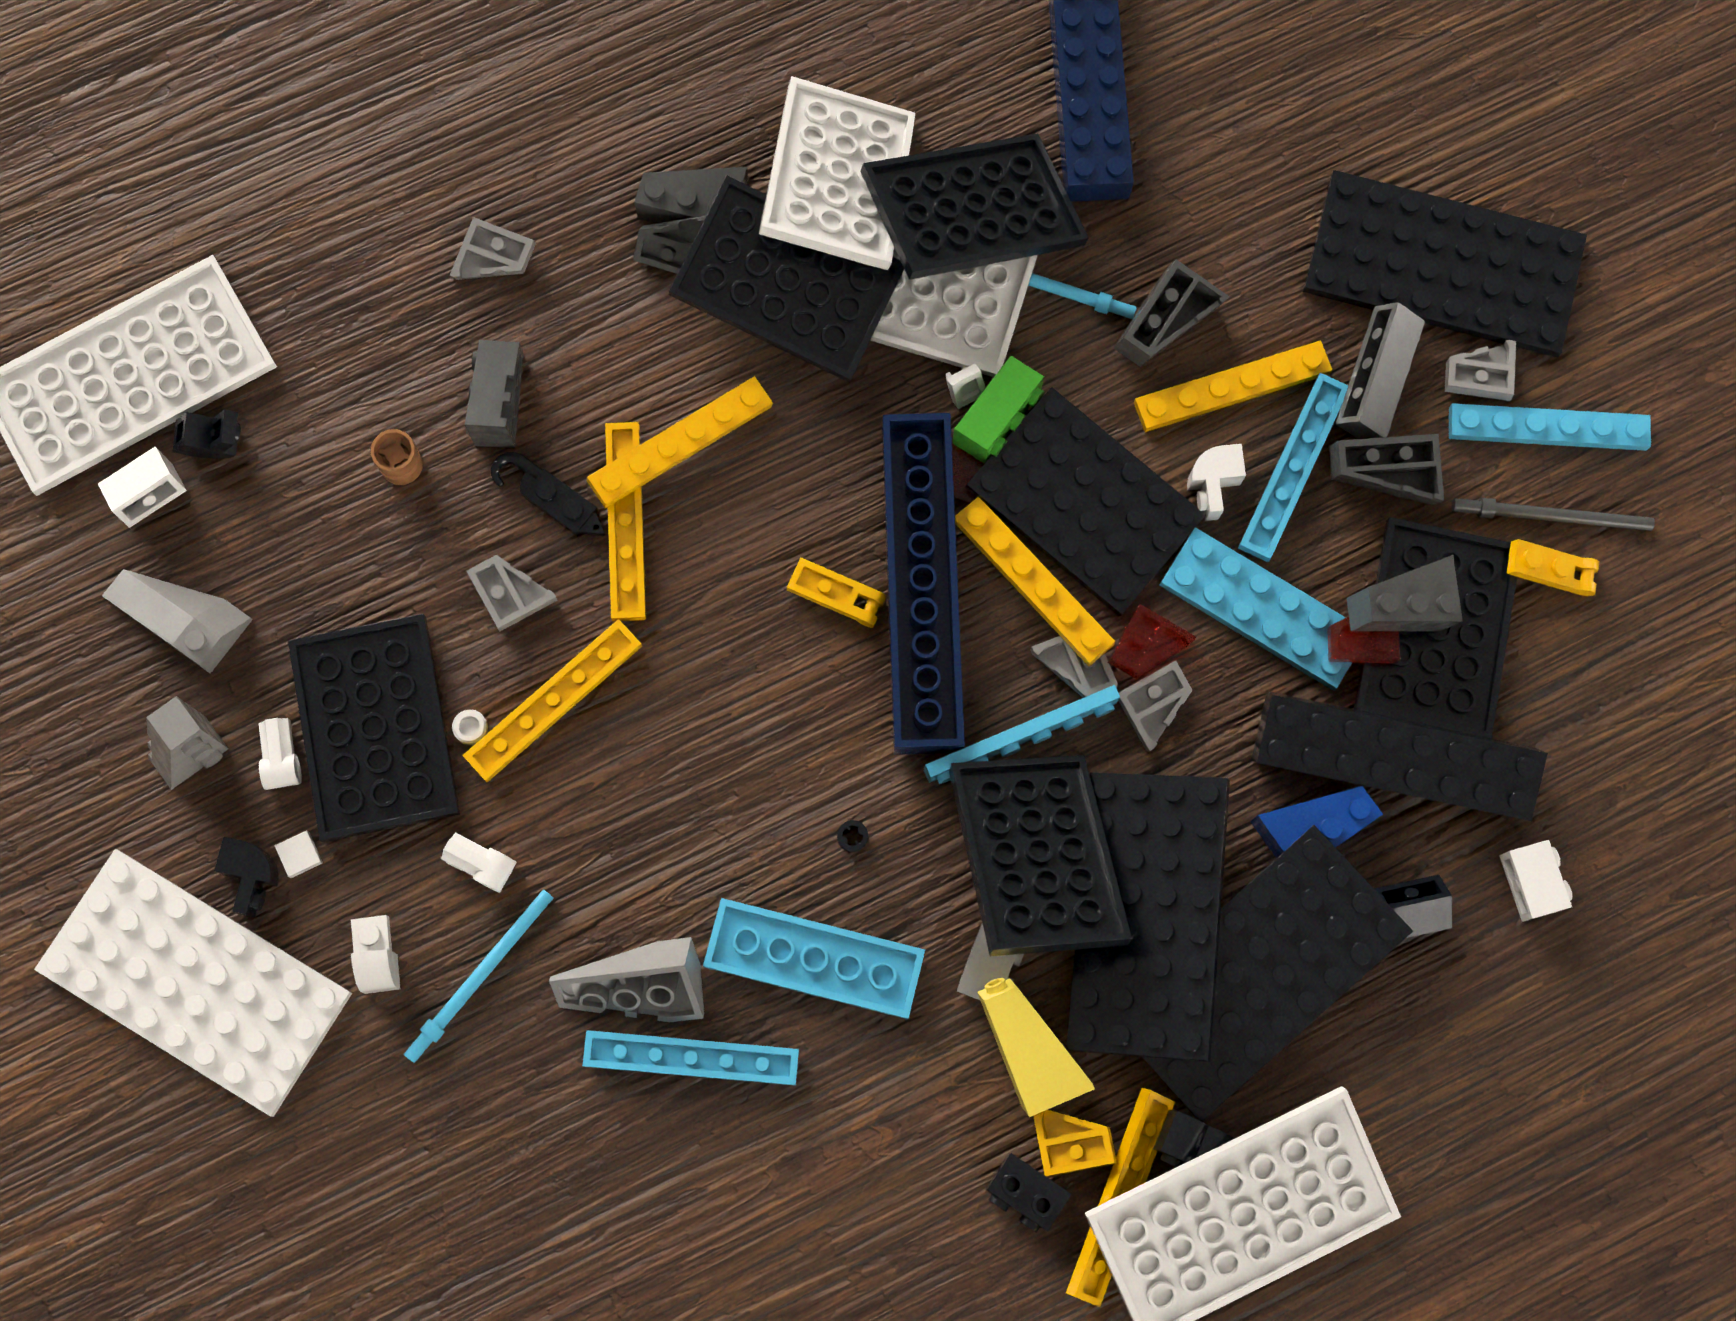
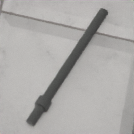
[1452,497,1655,531]

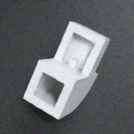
[1187,444,1246,521]
[351,915,401,994]

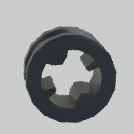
[837,820,868,852]

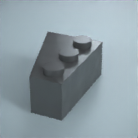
[634,167,749,223]
[1114,259,1230,367]
[465,340,524,448]
[1329,434,1444,506]
[1346,555,1463,631]

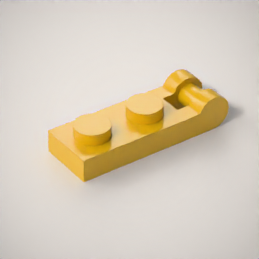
[1507,539,1599,596]
[787,557,887,628]

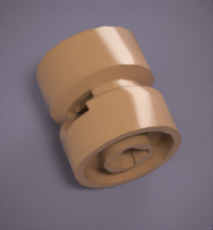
[371,429,423,485]

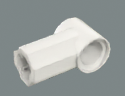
[258,718,302,790]
[441,832,517,893]

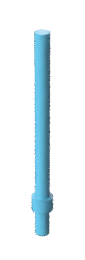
[1028,273,1137,319]
[404,889,553,1063]

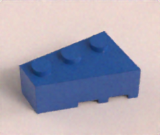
[1250,786,1383,858]

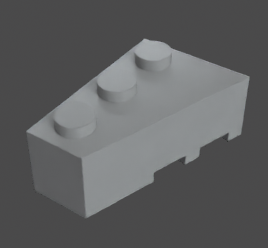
[146,696,229,790]
[957,923,1024,1000]

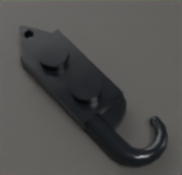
[491,452,605,537]

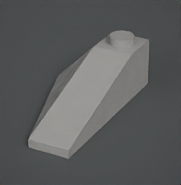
[102,569,253,673]
[549,937,704,1022]

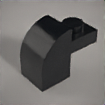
[172,410,241,459]
[214,837,279,918]

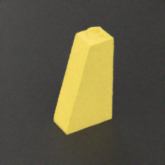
[977,978,1095,1117]

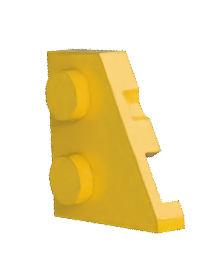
[1033,1110,1117,1177]

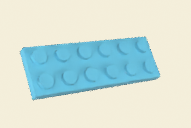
[1159,527,1369,691]
[703,898,925,1019]

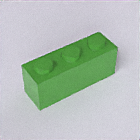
[952,356,1045,464]

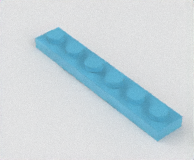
[1238,373,1348,562]
[1449,403,1651,451]
[924,685,1120,784]
[582,1030,799,1086]

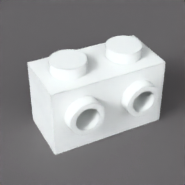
[98,446,187,528]
[1499,840,1572,922]

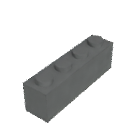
[1336,302,1425,439]

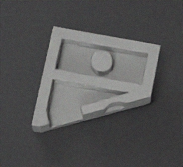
[450,217,536,280]
[1445,340,1516,401]
[467,555,558,631]
[1030,636,1118,698]
[1118,660,1192,751]

